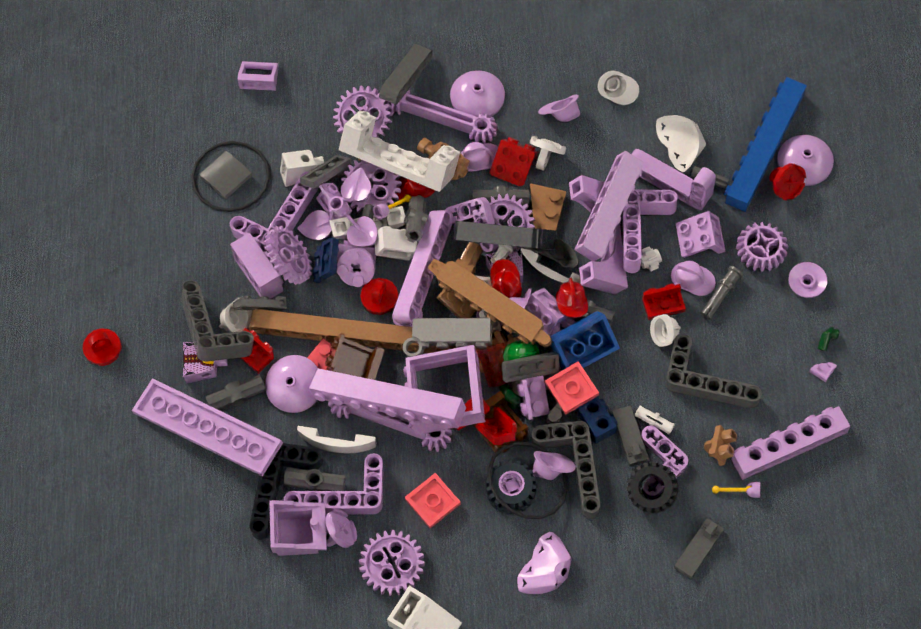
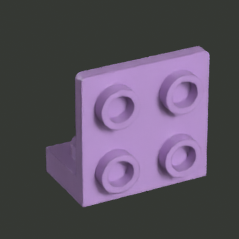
[676,211,725,258]
[525,288,568,336]
[517,376,549,420]

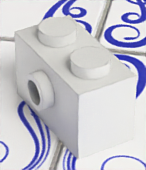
[375,226,417,261]

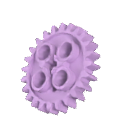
[333,86,393,138]
[341,160,402,213]
[479,194,535,253]
[264,226,313,285]
[359,530,425,596]

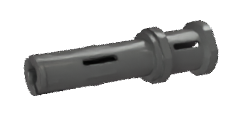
[700,266,743,320]

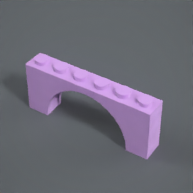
[569,175,628,294]

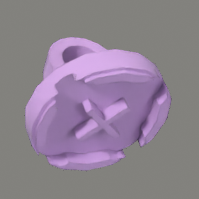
[325,509,357,548]

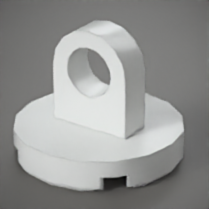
[530,136,566,171]

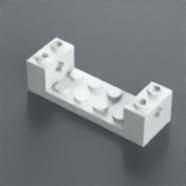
[339,111,460,192]

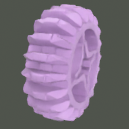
[736,221,788,272]

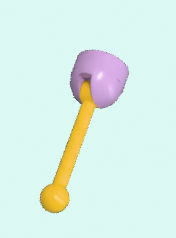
[373,195,411,220]
[712,482,760,498]

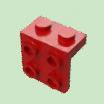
[490,137,540,186]

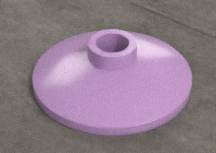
[788,262,827,298]

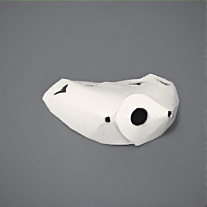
[656,115,706,172]

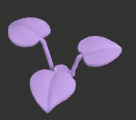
[297,168,378,247]

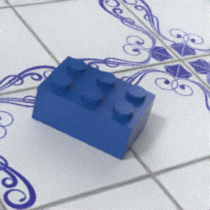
[550,311,620,370]

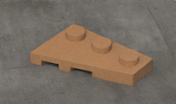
[530,183,566,230]

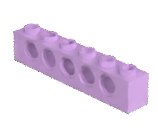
[731,406,850,480]

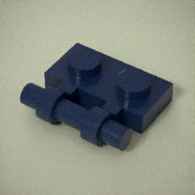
[312,237,339,283]

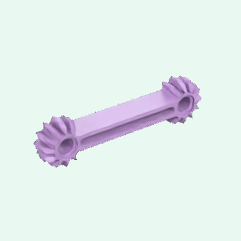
[385,90,498,144]
[328,401,452,452]

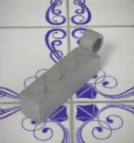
[403,318,492,357]

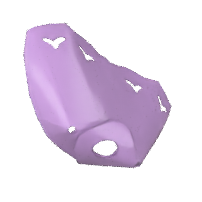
[517,532,572,594]

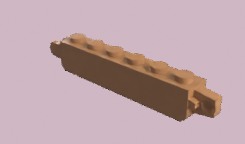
[428,259,552,348]

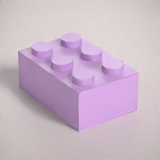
[230,232,284,299]

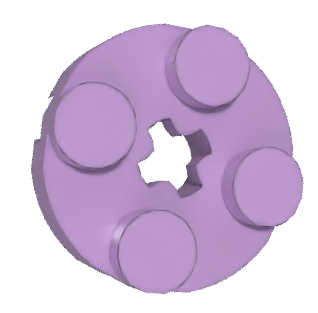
[337,248,375,287]

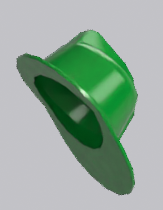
[503,340,539,361]

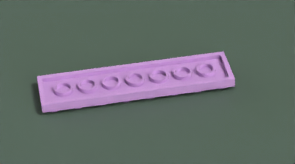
[132,378,283,476]

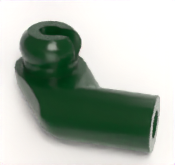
[817,327,840,351]
[499,383,520,409]

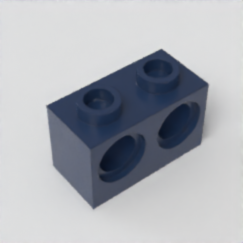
[576,396,618,444]

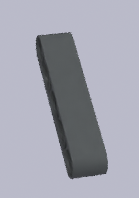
[379,44,433,105]

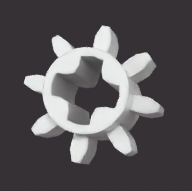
[641,246,662,271]

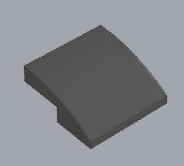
[199,151,253,199]

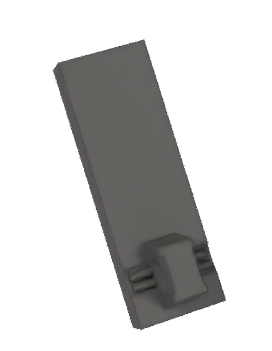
[300,155,352,189]
[502,352,559,382]
[612,406,649,467]
[674,518,724,579]

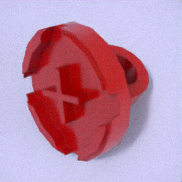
[769,163,806,200]
[360,278,399,315]
[82,328,122,366]

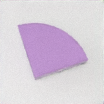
[809,362,837,382]

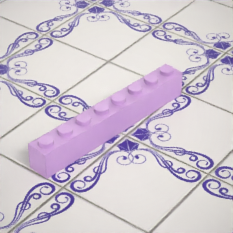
[309,368,466,429]

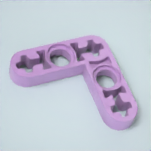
[445,197,499,252]
[641,426,688,499]

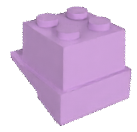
[270,500,327,556]

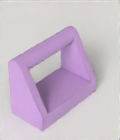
[238,61,279,91]

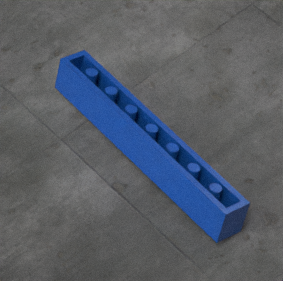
[724,77,807,212]

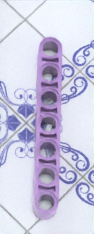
[393,210,453,323]

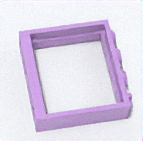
[403,345,485,435]

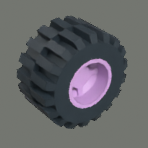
[486,460,537,514]

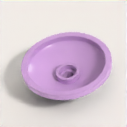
[450,71,505,118]
[777,135,834,186]
[265,355,318,413]

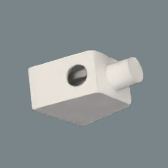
[280,150,324,187]

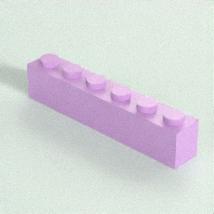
[574,151,644,261]

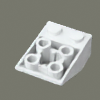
[387,585,462,629]

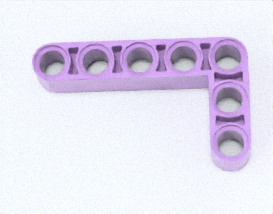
[632,149,716,210]
[230,172,318,253]
[622,189,678,273]
[284,453,384,514]

